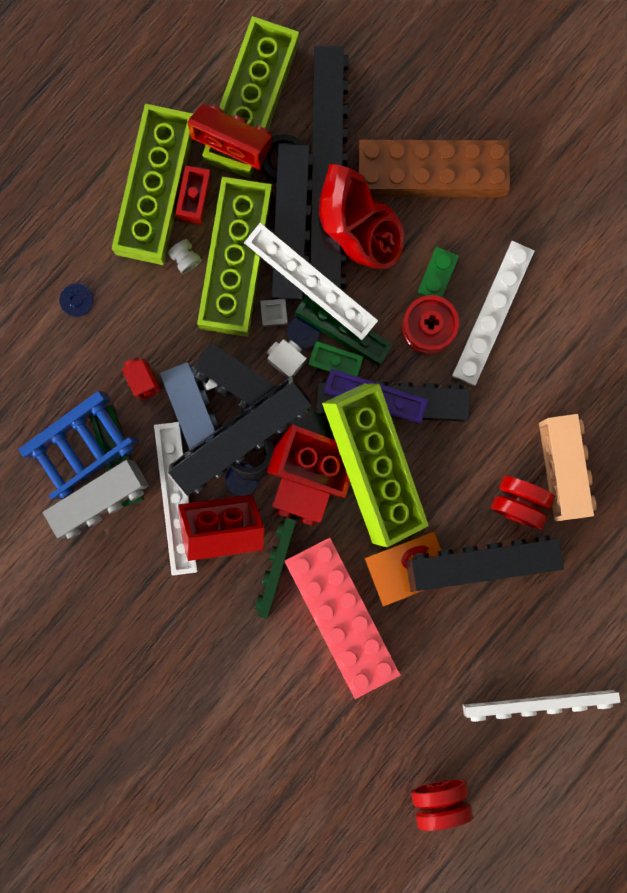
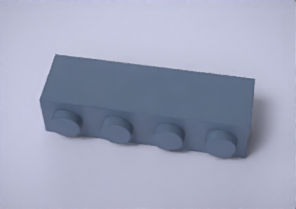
[160,362,219,450]

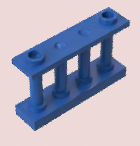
[18,391,139,500]

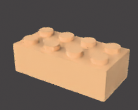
[539,414,597,521]

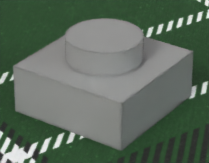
[260,299,288,327]

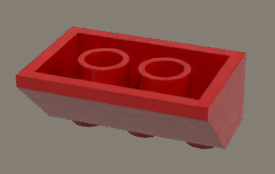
[187,104,273,170]
[267,425,350,498]
[178,494,264,561]

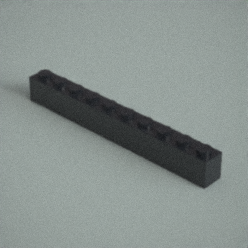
[311,46,348,289]

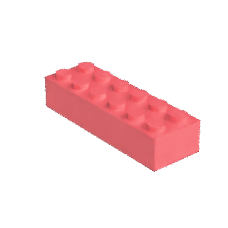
[285,538,401,699]

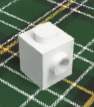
[267,339,307,378]

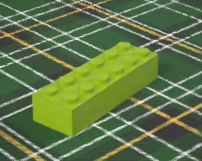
[202,16,299,179]
[112,104,193,265]
[197,177,273,337]
[322,383,429,547]

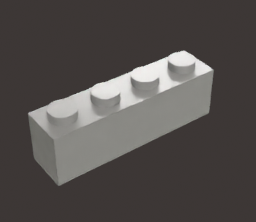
[43,460,149,540]

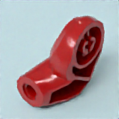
[319,164,405,269]

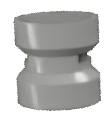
[167,239,202,274]

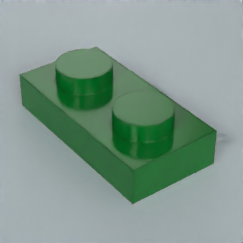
[417,247,459,297]
[308,341,363,376]

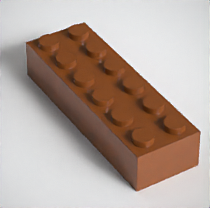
[358,140,510,197]

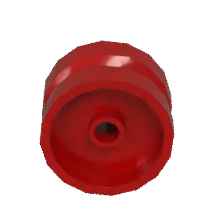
[401,295,459,355]
[490,475,556,530]
[411,779,474,831]

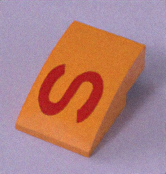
[364,531,442,606]

